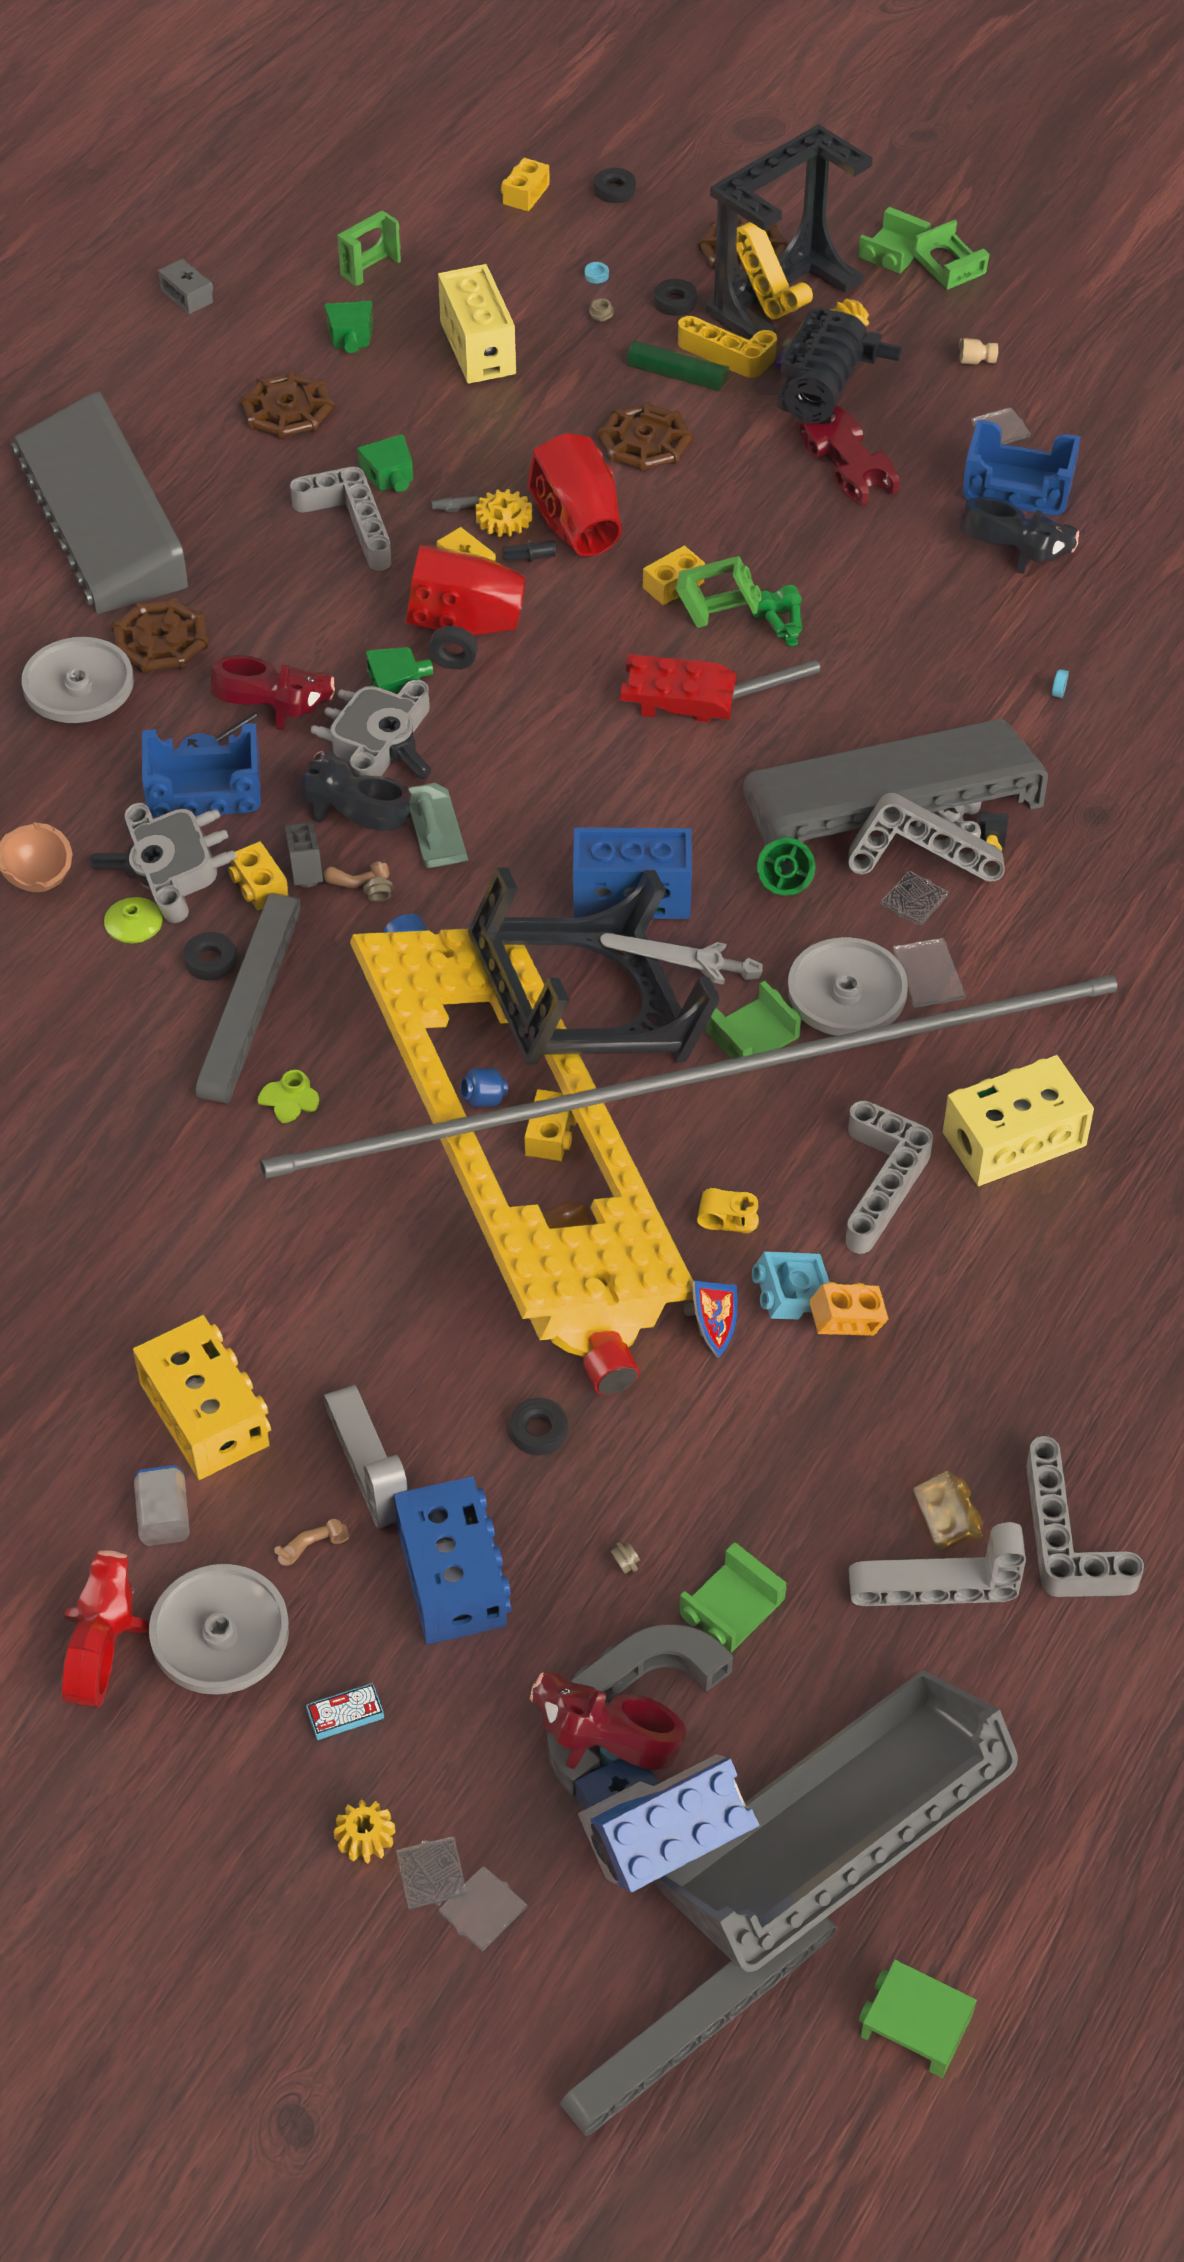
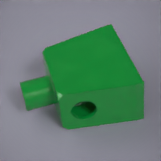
[325,301,373,353]
[357,434,413,492]
[366,647,433,694]

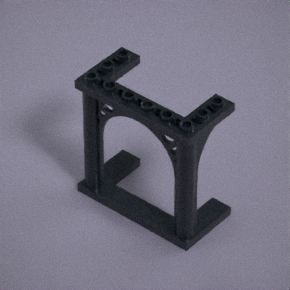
[706,124,873,340]
[468,867,720,1065]

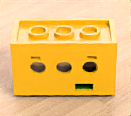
[133,1315,271,1481]

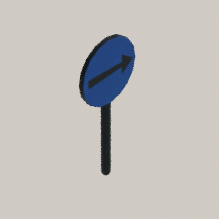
[178,712,259,748]

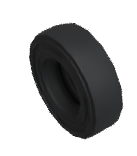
[594,168,636,203]
[653,278,698,316]
[428,626,478,670]
[183,932,237,980]
[509,1398,568,1455]

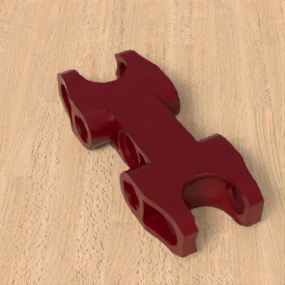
[798,406,900,505]

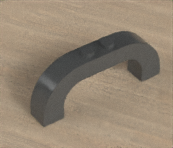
[547,1625,733,1796]

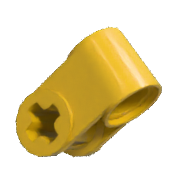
[697,1188,759,1233]

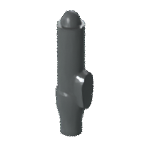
[432,496,479,512]

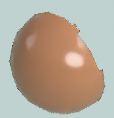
[0,822,73,892]

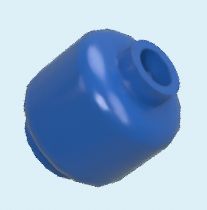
[460,1068,508,1108]

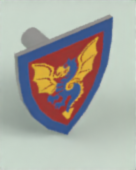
[684,1281,738,1358]

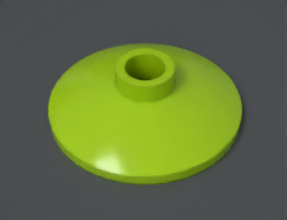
[104,897,163,943]

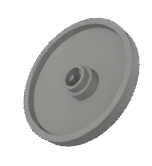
[22,637,134,723]
[788,937,908,1036]
[149,1564,289,1694]

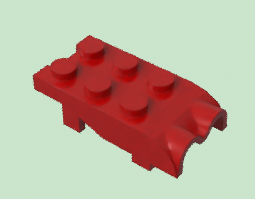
[620,654,737,722]

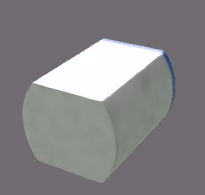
[134,1465,190,1546]

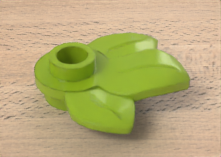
[257,1070,319,1123]

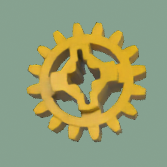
[476,489,532,537]

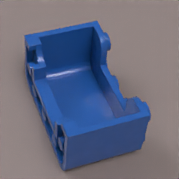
[963,419,1081,515]
[142,723,261,818]

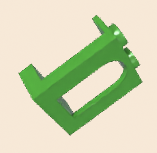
[337,210,401,287]
[913,220,990,290]
[676,556,761,628]

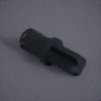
[502,540,556,562]

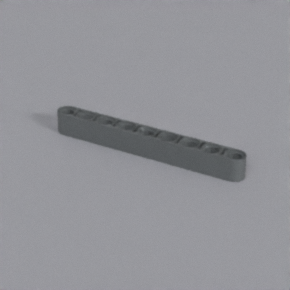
[196,893,301,1104]
[560,1917,837,2136]

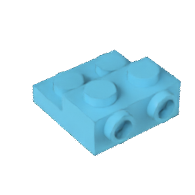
[752,1251,829,1319]

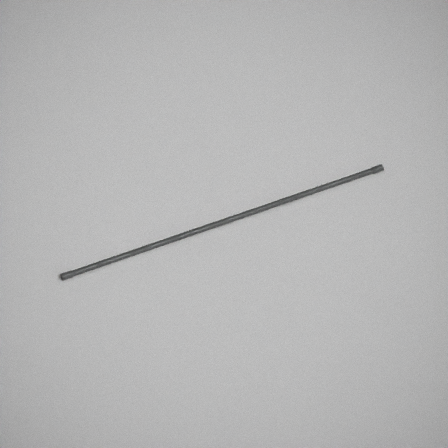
[260,975,1117,1179]

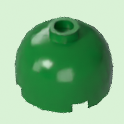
[757,837,816,896]

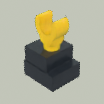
[978,812,1008,852]

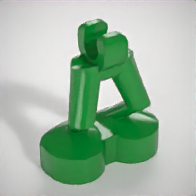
[749,585,802,647]

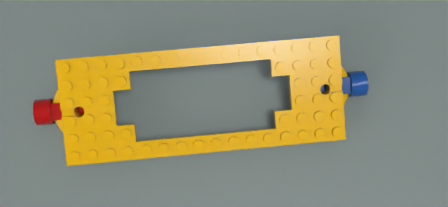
[350,914,694,1395]

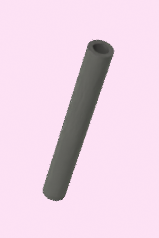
[732,660,821,700]

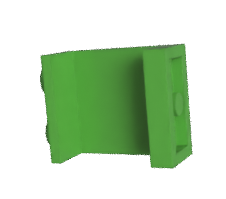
[858,207,931,274]
[706,981,801,1059]
[680,1542,787,1653]
[858,1960,977,2078]

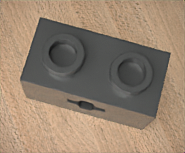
[158,259,213,314]

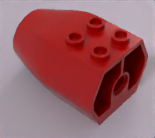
[527,433,622,557]
[406,544,526,635]

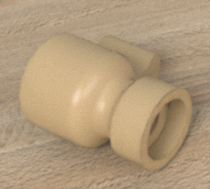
[959,338,998,365]

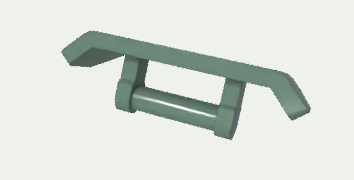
[408,783,468,868]

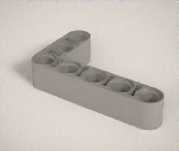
[290,467,392,571]
[849,793,1005,882]
[846,1101,933,1254]
[323,1384,408,1529]
[1026,1436,1144,1597]
[848,1522,1026,1606]

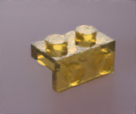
[913,1470,983,1549]

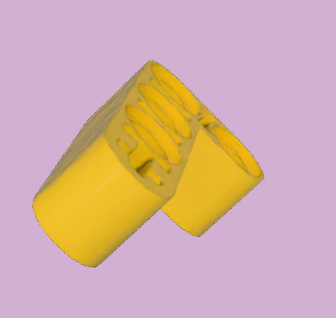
[736,222,813,320]
[678,316,777,378]

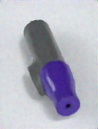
[775,338,793,370]

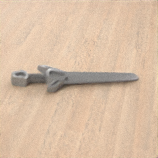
[600,933,763,985]

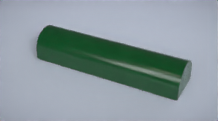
[627,340,730,391]

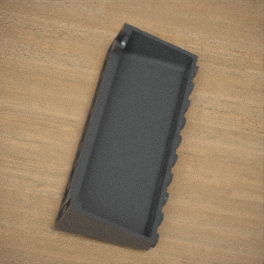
[11,391,188,615]
[743,719,1048,845]
[654,1670,1018,1972]

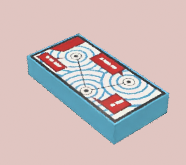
[306,1683,384,1740]

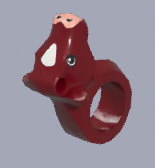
[210,655,335,730]
[530,1672,686,1770]

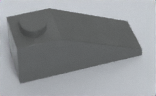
[285,822,323,887]

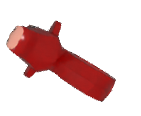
[62,1550,150,1708]

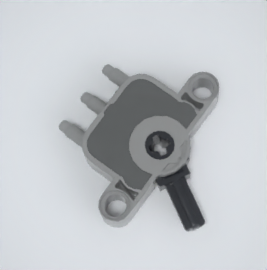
[311,680,431,779]
[90,803,236,924]

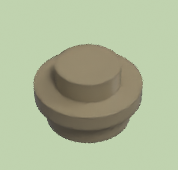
[589,298,614,321]
[364,877,393,902]
[610,1541,640,1574]

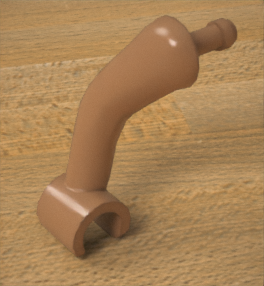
[322,861,389,888]
[275,1519,349,1566]

